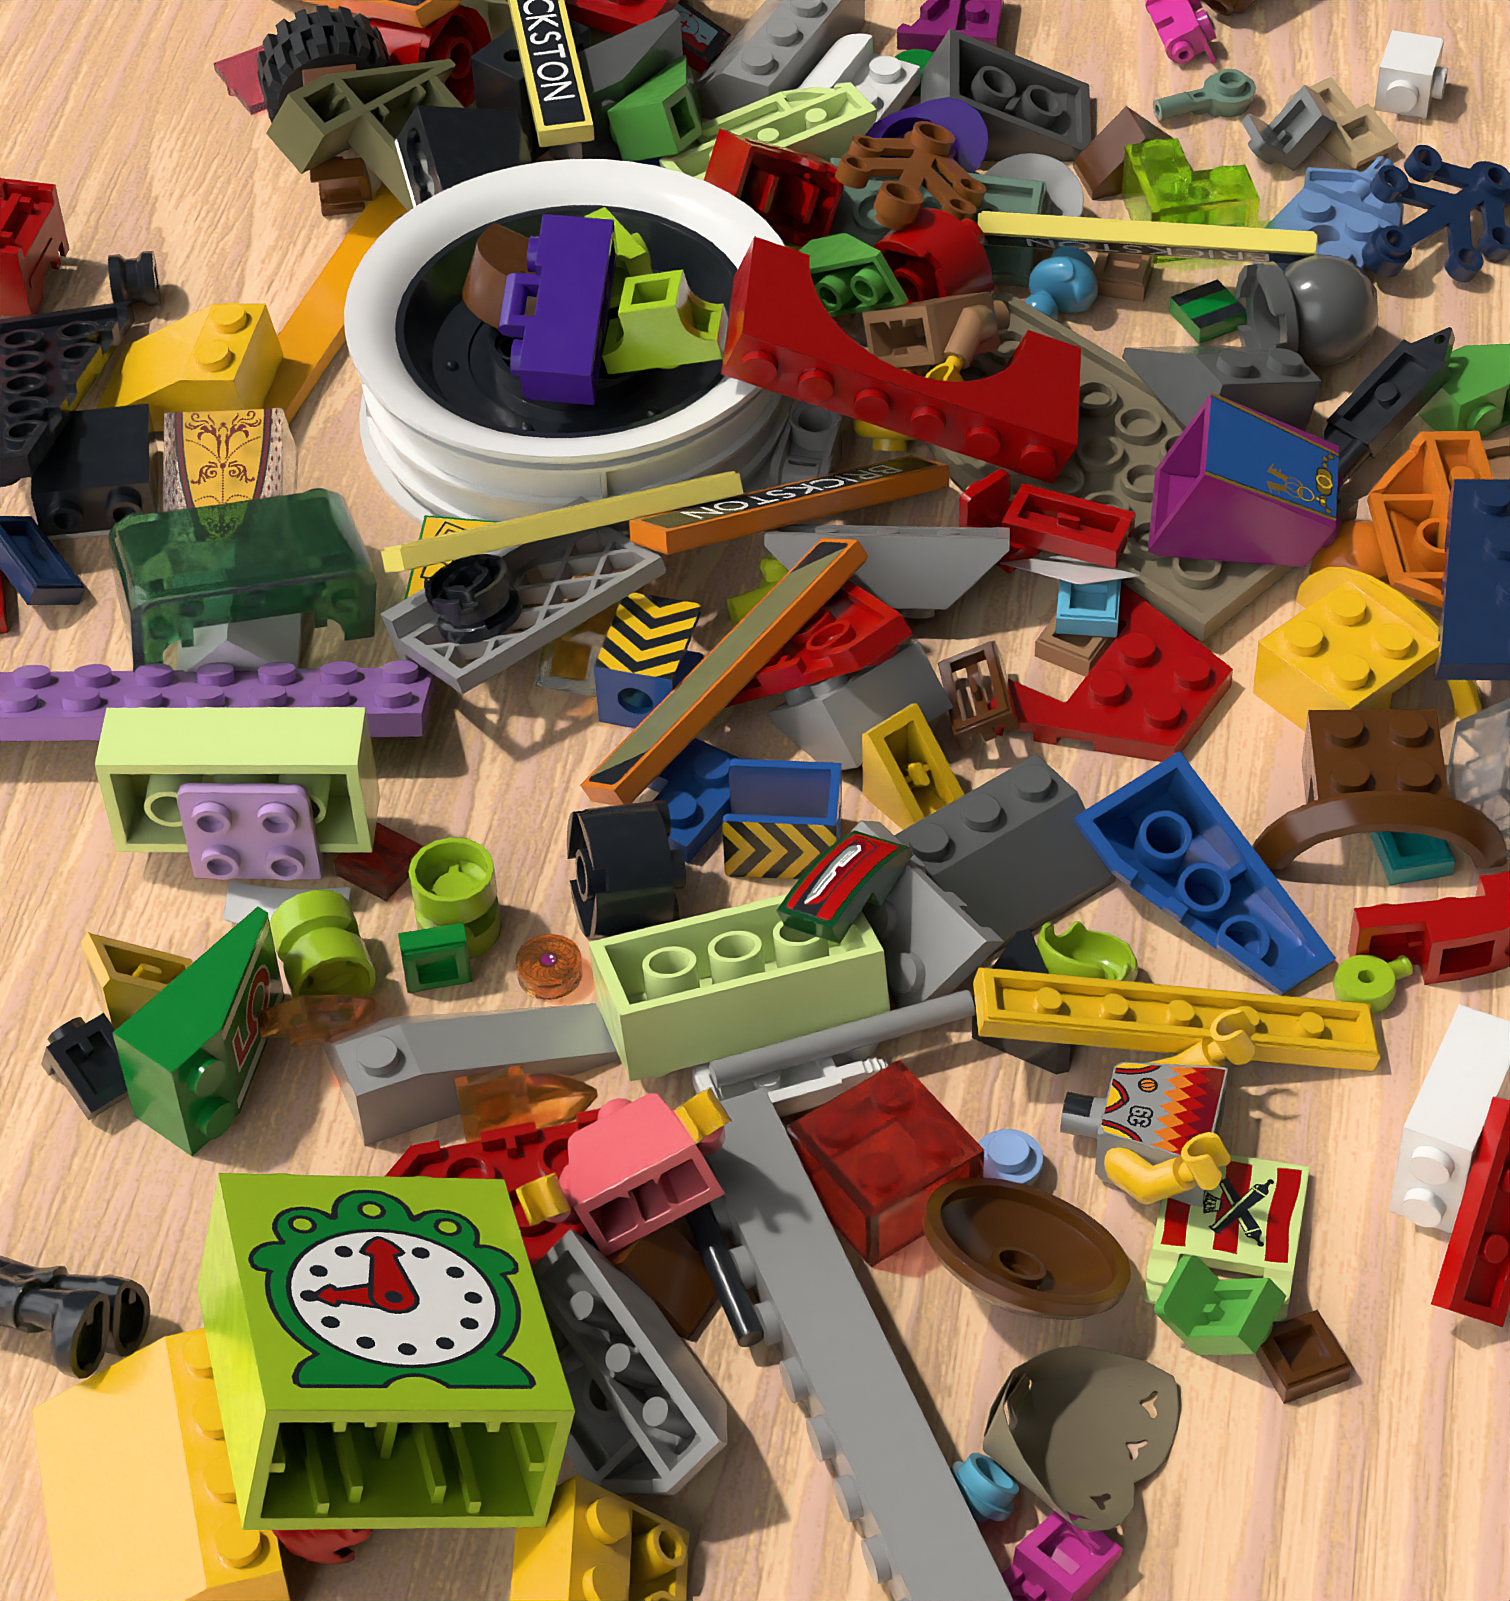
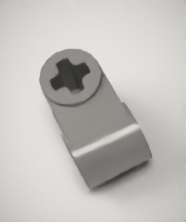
[768,401,842,488]

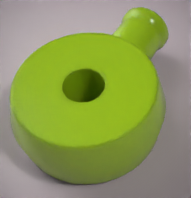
[1333,954,1413,1015]

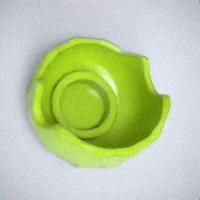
[1037,921,1138,982]

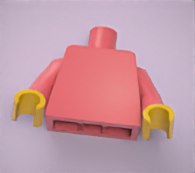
[516,1087,732,1257]

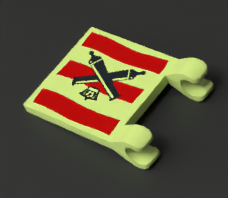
[1144,1154,1310,1324]

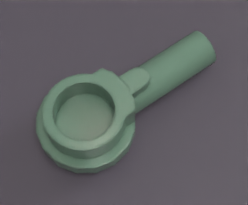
[1153,69,1256,120]

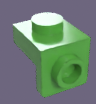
[1154,1255,1287,1355]

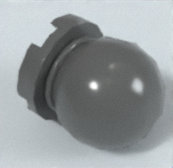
[1235,254,1379,366]

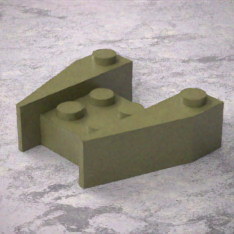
[266,59,531,221]

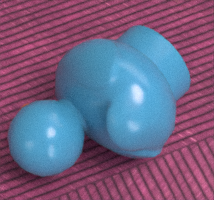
[1021,246,1099,321]

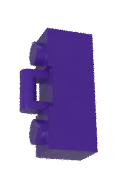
[498,214,618,405]

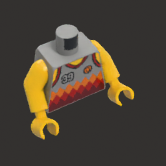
[1060,1009,1255,1207]

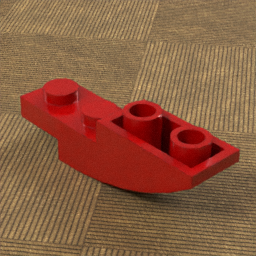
[1348,871,1510,985]

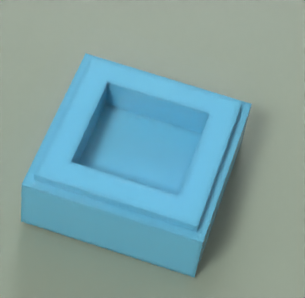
[1055,579,1121,637]

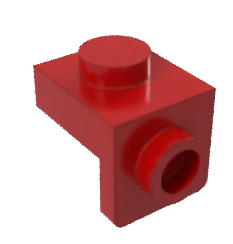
[959,468,1043,574]

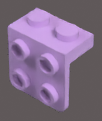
[177,783,326,881]

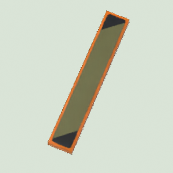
[580,538,869,805]

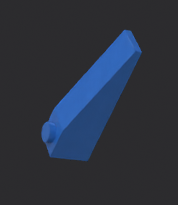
[1073,751,1336,996]

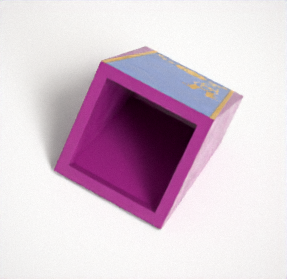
[1148,392,1343,567]

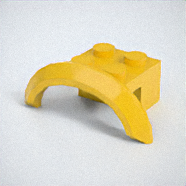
[1253,567,1482,731]

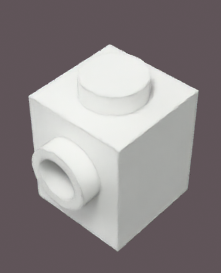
[1374,30,1448,119]

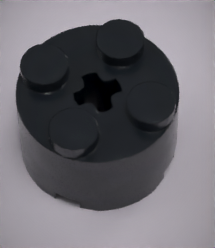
[567,800,686,939]

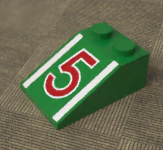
[113,906,285,1156]

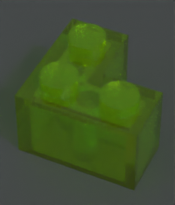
[1122,138,1260,264]

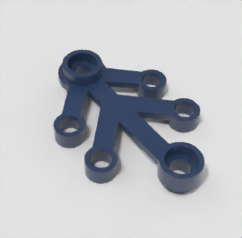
[1361,145,1510,283]

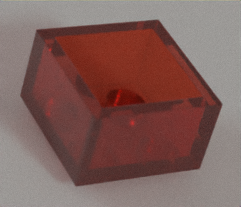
[787,1060,985,1268]

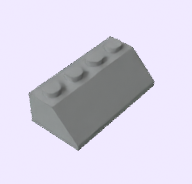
[695,0,865,120]

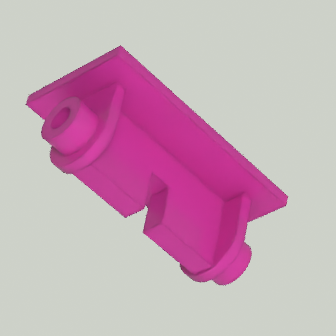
[1145,0,1217,64]

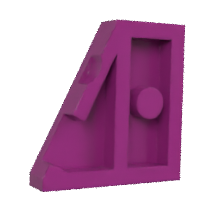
[897,0,1004,52]

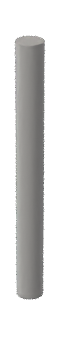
[709,990,975,1088]

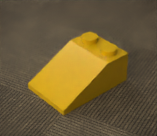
[97,302,284,431]

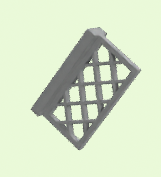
[381,496,667,694]

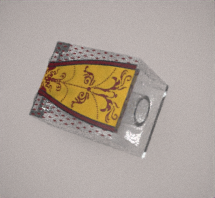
[163,408,298,573]

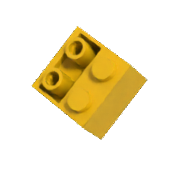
[510,1475,689,1601]

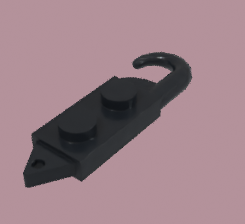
[1324,327,1455,485]

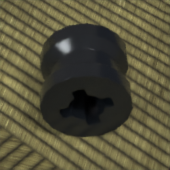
[108,251,161,307]

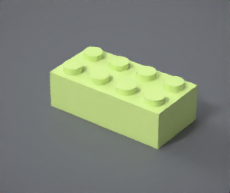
[95,707,380,852]
[588,894,890,1082]

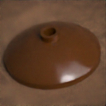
[922,1177,1131,1320]

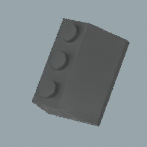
[894,754,1116,958]

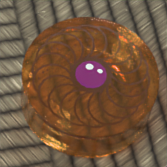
[515,934,583,1000]

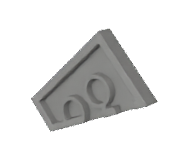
[851,820,1005,1009]

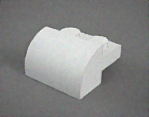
[798,33,920,126]

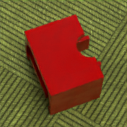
[703,128,844,247]
[0,178,70,317]

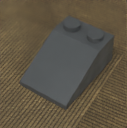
[549,9,683,161]
[921,29,1091,161]
[1122,345,1322,432]

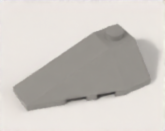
[322,1003,620,1146]

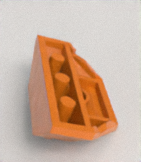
[1367,431,1494,613]

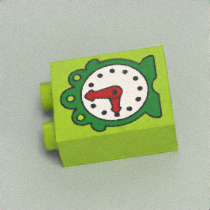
[197,1173,575,1530]

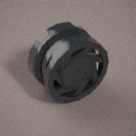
[425,554,522,644]

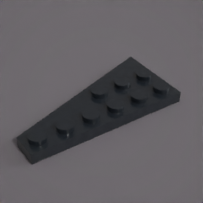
[0,300,135,487]

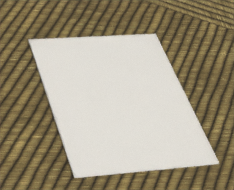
[1000,555,1141,585]

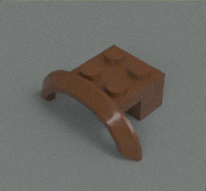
[1253,709,1507,869]

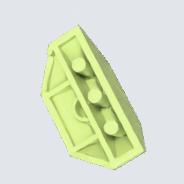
[659,82,877,180]

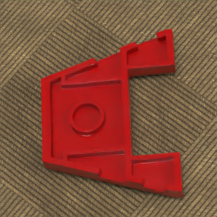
[989,582,1233,762]

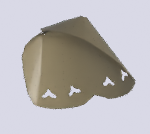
[983,1346,1179,1531]

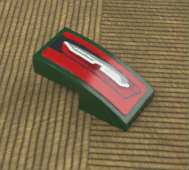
[776,830,913,944]

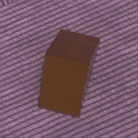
[1073,106,1193,200]
[590,1223,718,1340]

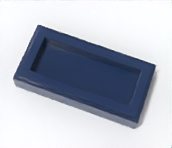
[0,516,86,605]

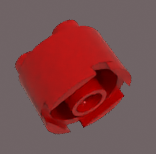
[873,208,994,308]

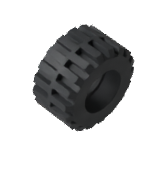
[257,5,392,151]

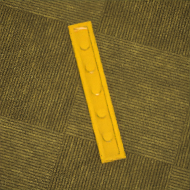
[973,967,1381,1071]

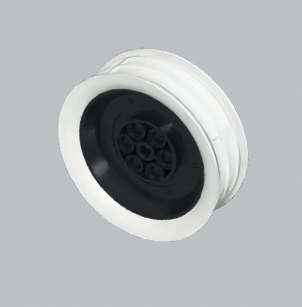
[344,159,800,553]

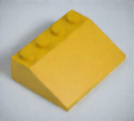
[32,1328,292,1601]

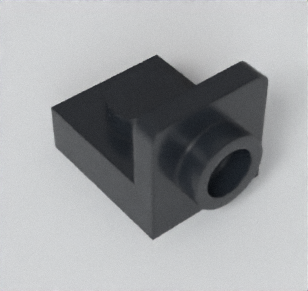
[41,1012,129,1120]

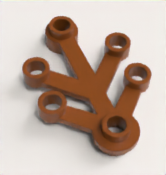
[835,121,987,231]

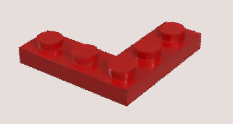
[1431,1097,1510,1327]

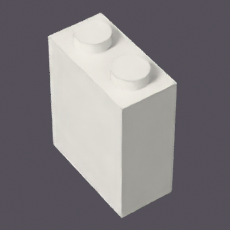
[1388,1004,1510,1234]

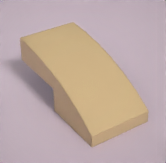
[1285,77,1399,168]

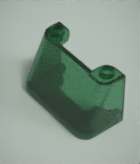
[108,488,377,672]

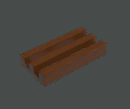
[938,640,1020,751]

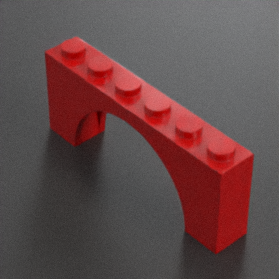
[721,236,1081,484]

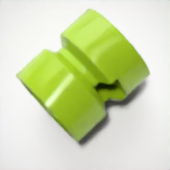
[408,837,502,959]
[270,890,376,1015]

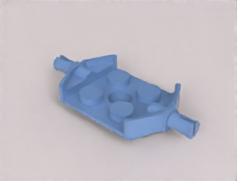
[1252,156,1404,271]

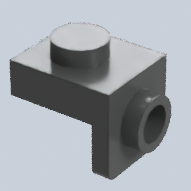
[1241,85,1337,171]

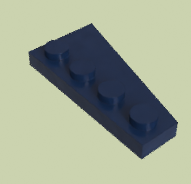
[1435,479,1510,680]

